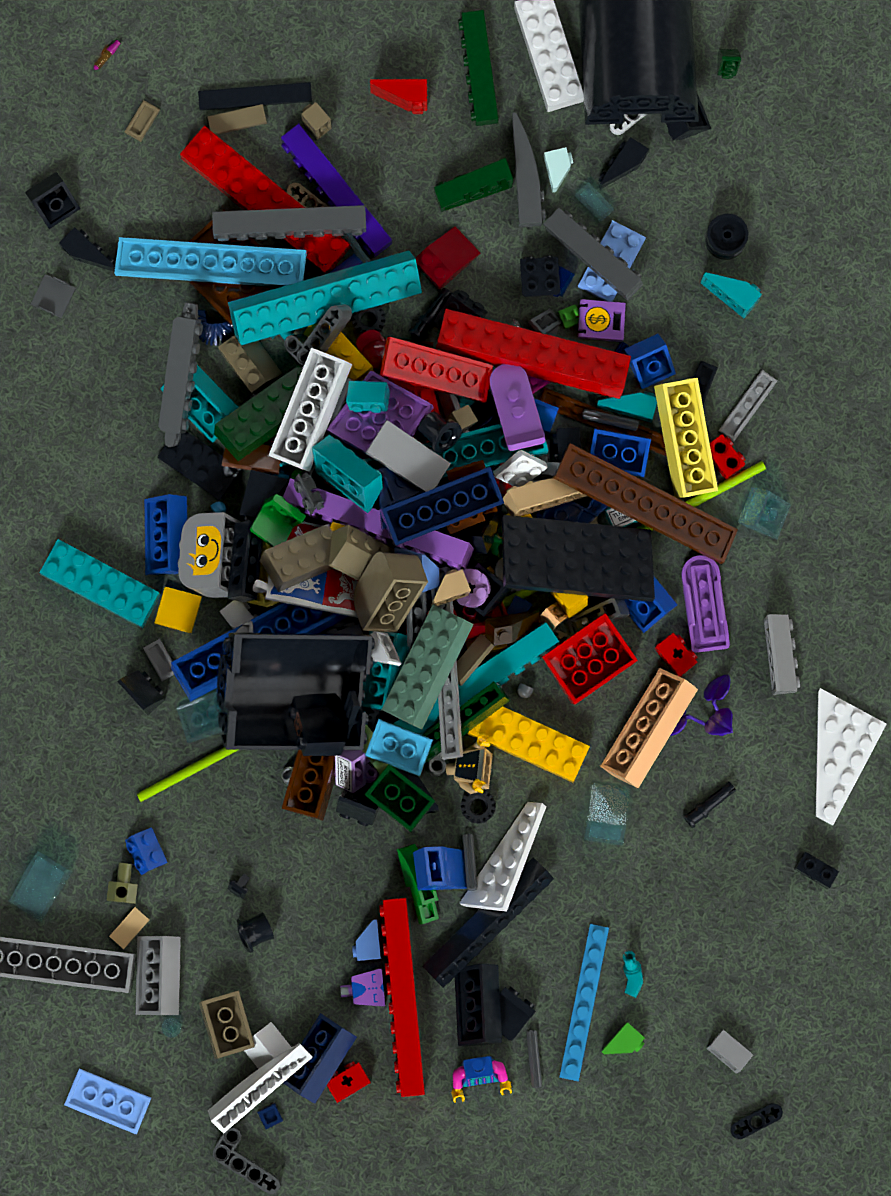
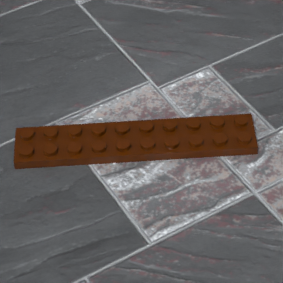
[553,443,738,564]

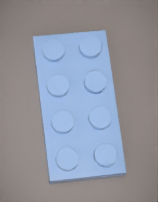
[578,220,646,302]

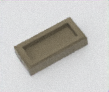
[125,100,160,142]

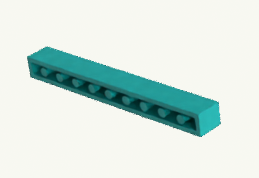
[393,623,559,735]

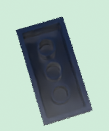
[283,1013,357,1104]

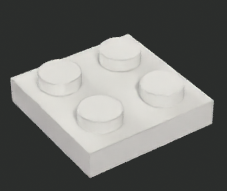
[493,449,548,487]

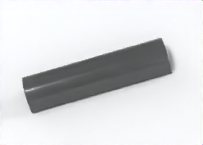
[406,591,427,656]

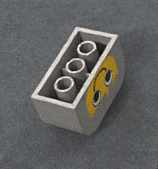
[178,512,240,598]

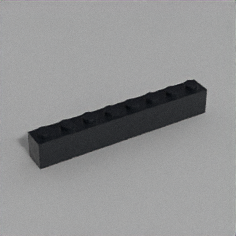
[422,857,554,988]

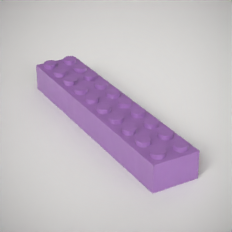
[283,478,474,571]

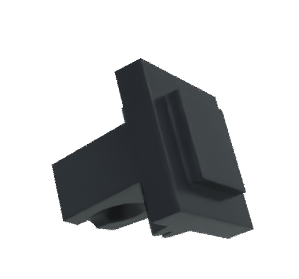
[227,874,250,899]

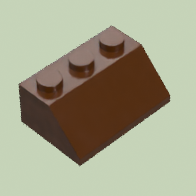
[222,439,282,475]

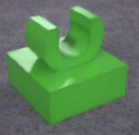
[558,304,579,329]

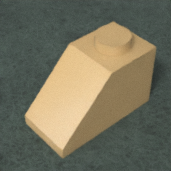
[431,569,471,606]

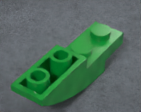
[397,844,439,924]

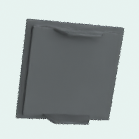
[30,274,76,319]

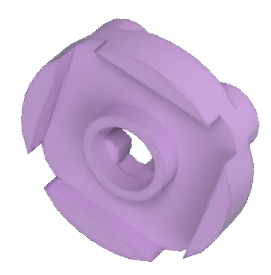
[456,569,491,608]

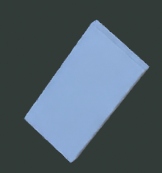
[64,1068,151,1134]

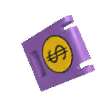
[578,299,626,342]

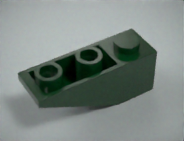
[717,49,741,79]

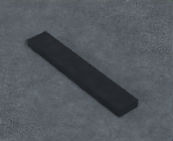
[198,82,312,111]

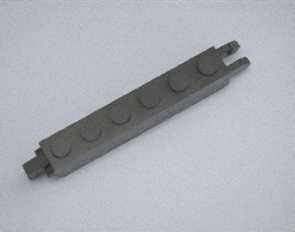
[158,303,203,447]

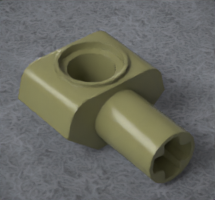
[107,863,138,904]

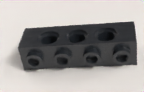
[228,520,263,602]

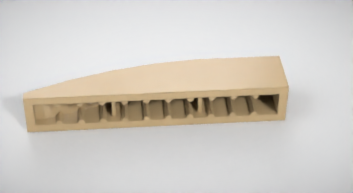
[503,478,587,516]

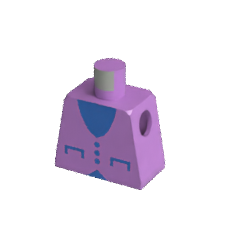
[340,969,385,1006]

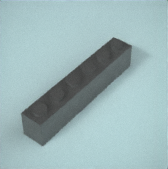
[543,208,643,301]

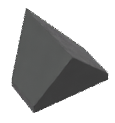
[528,308,562,337]

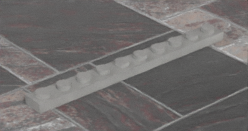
[431,567,463,760]

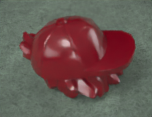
[356,330,386,377]

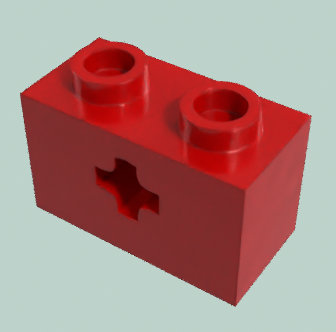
[654,633,698,677]
[327,1061,371,1103]

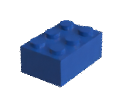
[590,428,651,477]

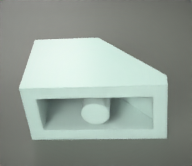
[544,147,573,192]

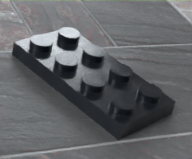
[157,431,242,501]

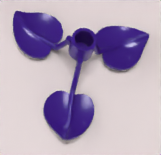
[670,674,733,736]

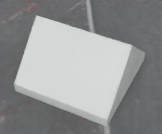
[244,1022,292,1069]

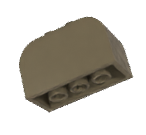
[354,552,428,633]

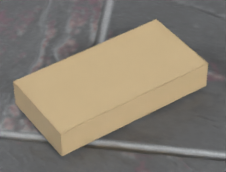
[109,907,150,949]

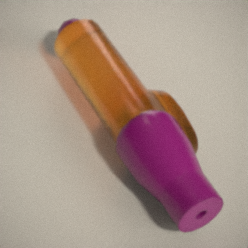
[94,40,121,70]

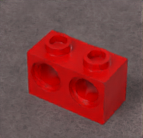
[710,434,745,480]

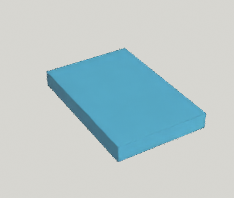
[365,719,433,776]

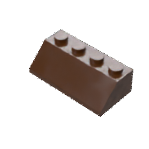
[282,750,335,821]

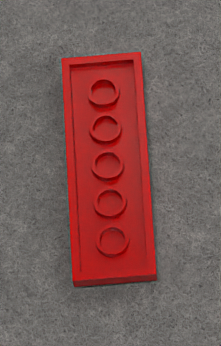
[380,337,493,403]

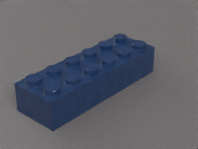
[379,467,504,546]

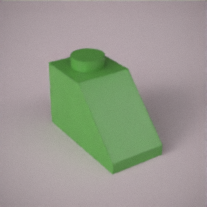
[601,1022,645,1054]

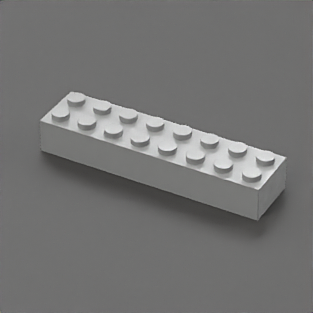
[0,937,136,993]

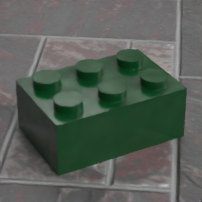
[365,764,435,832]

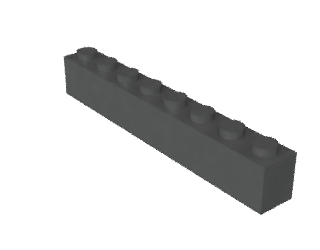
[212,205,366,241]

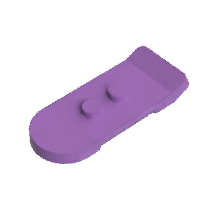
[490,364,546,451]
[681,555,730,653]

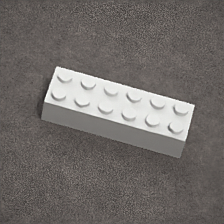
[514,0,584,112]
[268,348,352,472]

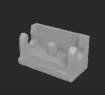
[707,1030,753,1074]

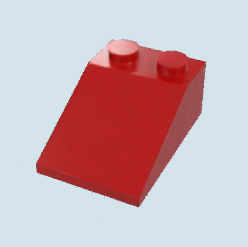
[370,79,427,114]

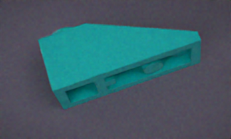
[597,392,657,422]

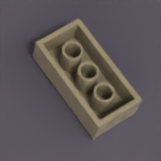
[260,523,334,592]

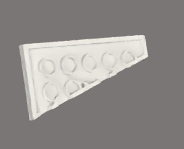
[460,802,547,912]

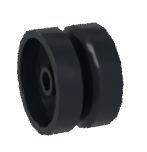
[705,213,749,260]

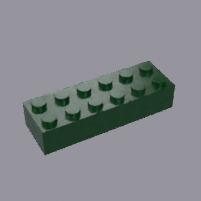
[214,364,304,461]

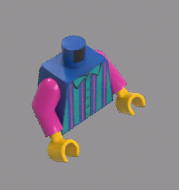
[451,1056,512,1103]

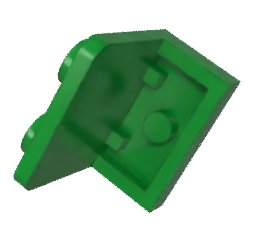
[250,494,306,547]

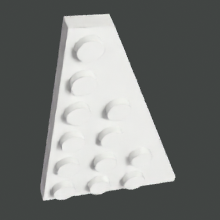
[815,688,886,826]

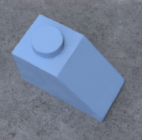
[352,920,381,961]

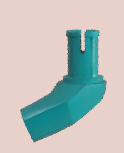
[623,951,643,998]

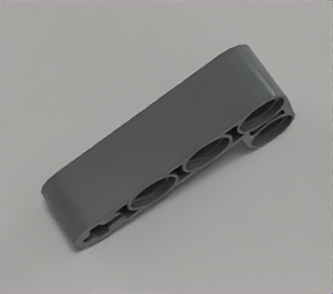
[284,304,352,365]
[213,1127,281,1194]

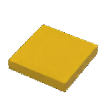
[155,586,202,634]

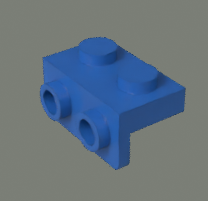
[125,827,168,875]

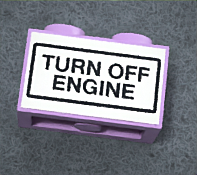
[335,750,366,793]

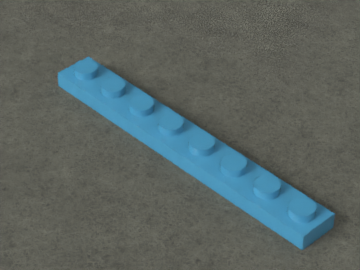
[559,924,609,1081]

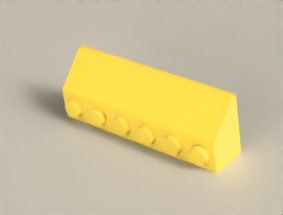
[654,378,718,498]

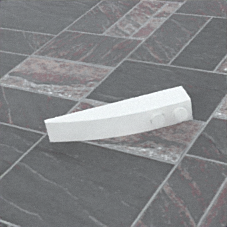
[208,1043,313,1133]

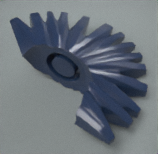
[198,310,235,346]

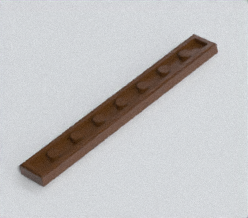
[540,388,667,457]

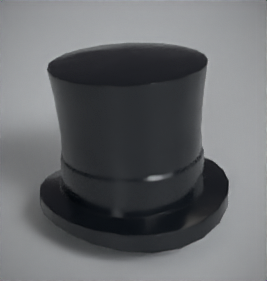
[418,412,462,454]
[236,912,274,953]

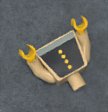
[446,734,493,794]

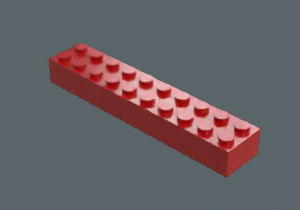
[180,126,350,275]
[436,309,631,399]
[379,898,425,1097]

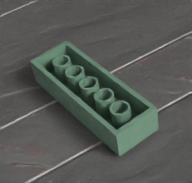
[381,605,474,729]

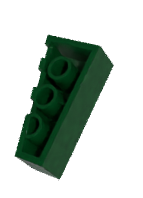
[434,158,513,212]

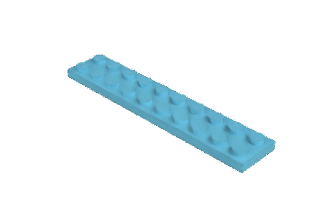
[114,237,307,287]

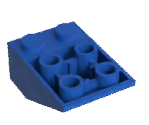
[413,847,467,890]

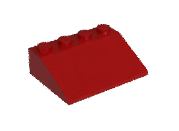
[542,613,638,705]

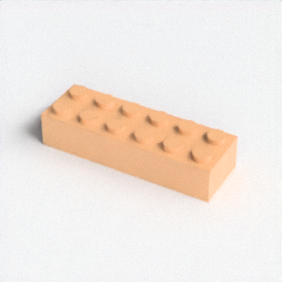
[600,668,698,788]

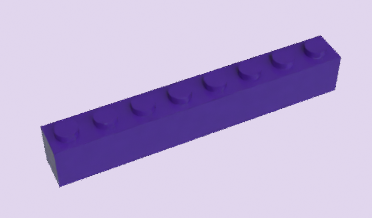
[281,124,392,258]

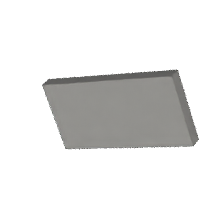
[365,420,451,492]

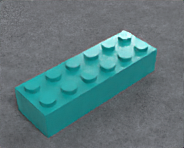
[39,539,161,629]

